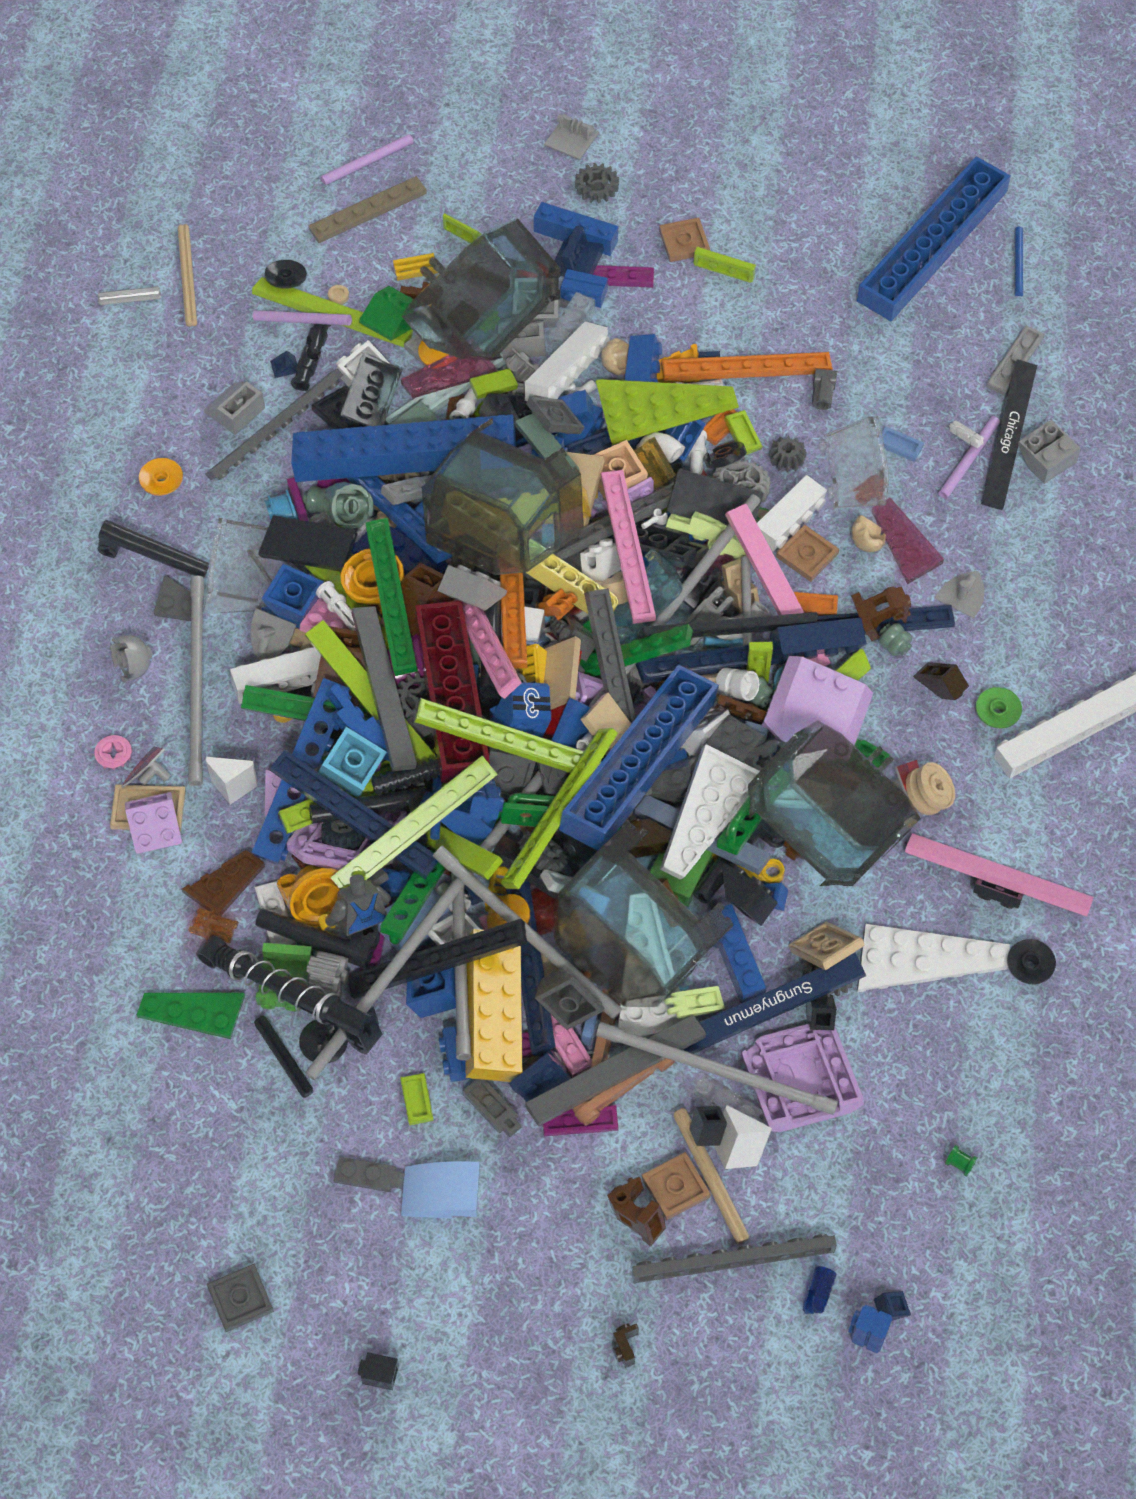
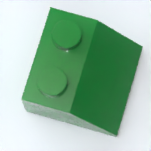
[359,286,421,341]

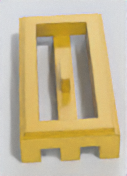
[393,253,438,281]

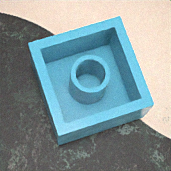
[318,727,387,798]

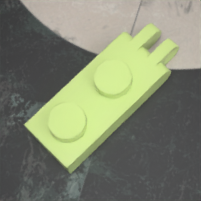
[664,986,725,1018]

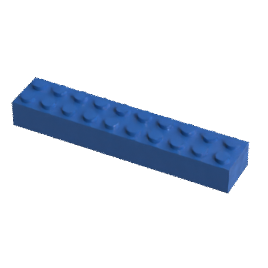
[857,156,1011,322]
[291,414,516,482]
[559,664,719,852]

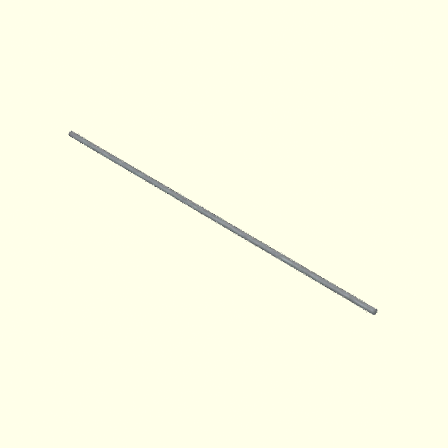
[305,494,760,1080]

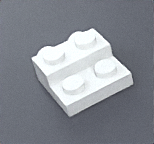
[336,340,390,387]

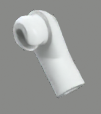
[565,380,597,395]

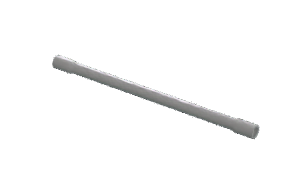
[188,576,204,786]
[433,846,622,1019]
[451,872,471,1060]
[596,1022,838,1115]

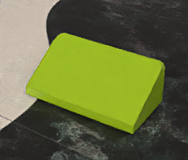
[443,213,485,246]
[836,648,871,681]

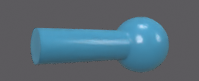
[703,637,743,648]

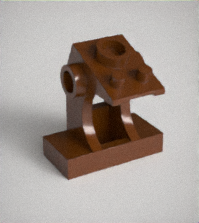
[851,586,911,641]
[607,1177,666,1247]

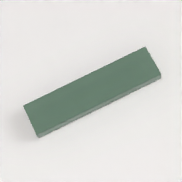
[515,414,580,483]

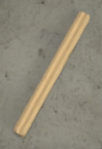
[177,224,197,327]
[674,1108,749,1244]

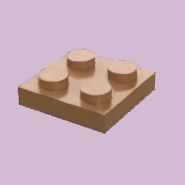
[659,218,710,262]
[776,525,839,582]
[642,1152,711,1221]

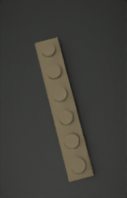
[308,176,427,243]

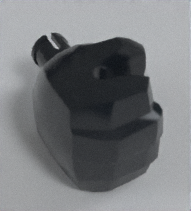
[675,568,737,617]

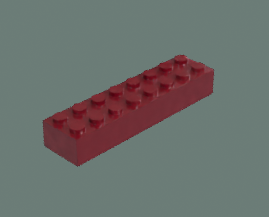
[415,601,490,783]

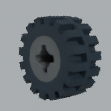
[321,820,365,851]

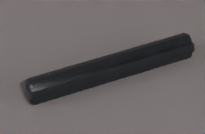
[254,1016,314,1098]

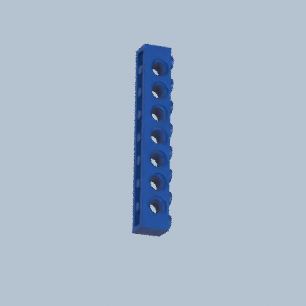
[252,678,352,865]

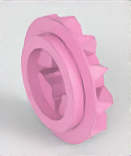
[94,735,132,770]

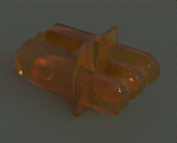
[188,908,239,944]

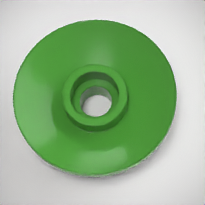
[976,687,1022,729]

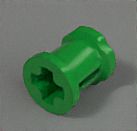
[945,1145,978,1177]

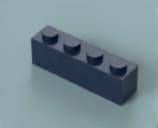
[769,618,867,662]

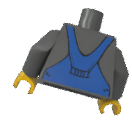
[318,875,391,936]

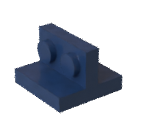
[551,226,604,277]
[508,1049,571,1102]

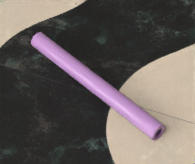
[321,134,413,186]
[253,310,352,326]
[938,416,1000,499]

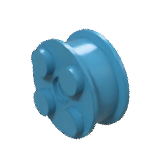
[264,489,299,520]

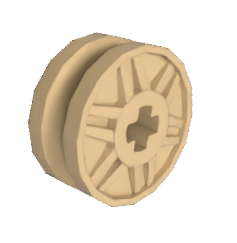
[906,762,955,815]

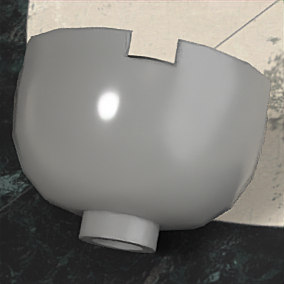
[110,635,152,682]

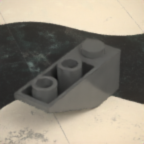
[549,613,595,661]

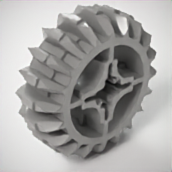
[712,460,771,502]

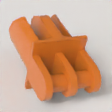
[538,588,578,621]

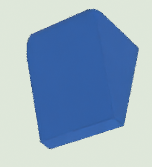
[764,883,788,911]

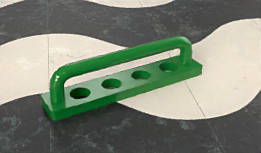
[717,762,789,855]
[501,793,622,834]
[380,850,446,945]

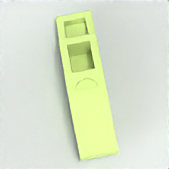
[666,511,747,560]

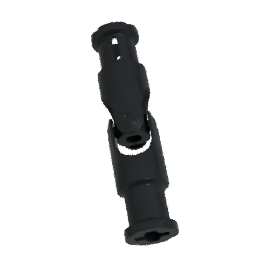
[291,313,331,391]

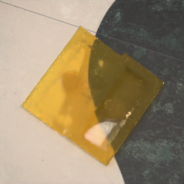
[634,437,676,492]

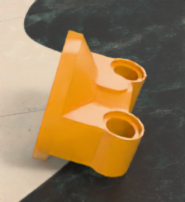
[341,549,404,617]
[277,865,340,927]

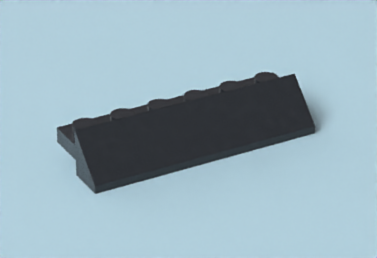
[588,516,709,571]

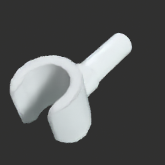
[641,509,668,529]

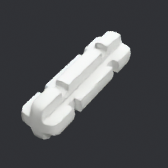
[949,421,984,448]

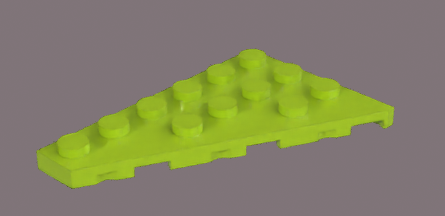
[596,379,739,445]

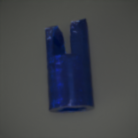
[802,1266,837,1314]

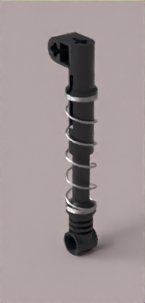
[196,935,383,1055]

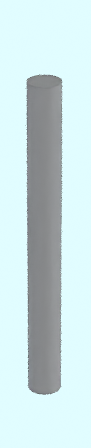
[741,556,752,645]

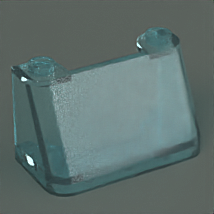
[614,548,683,646]

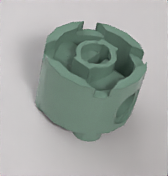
[322,482,374,529]

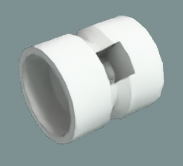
[716,668,760,701]

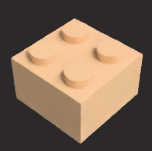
[594,440,648,501]

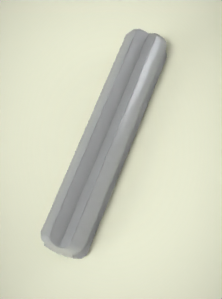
[98,286,161,305]

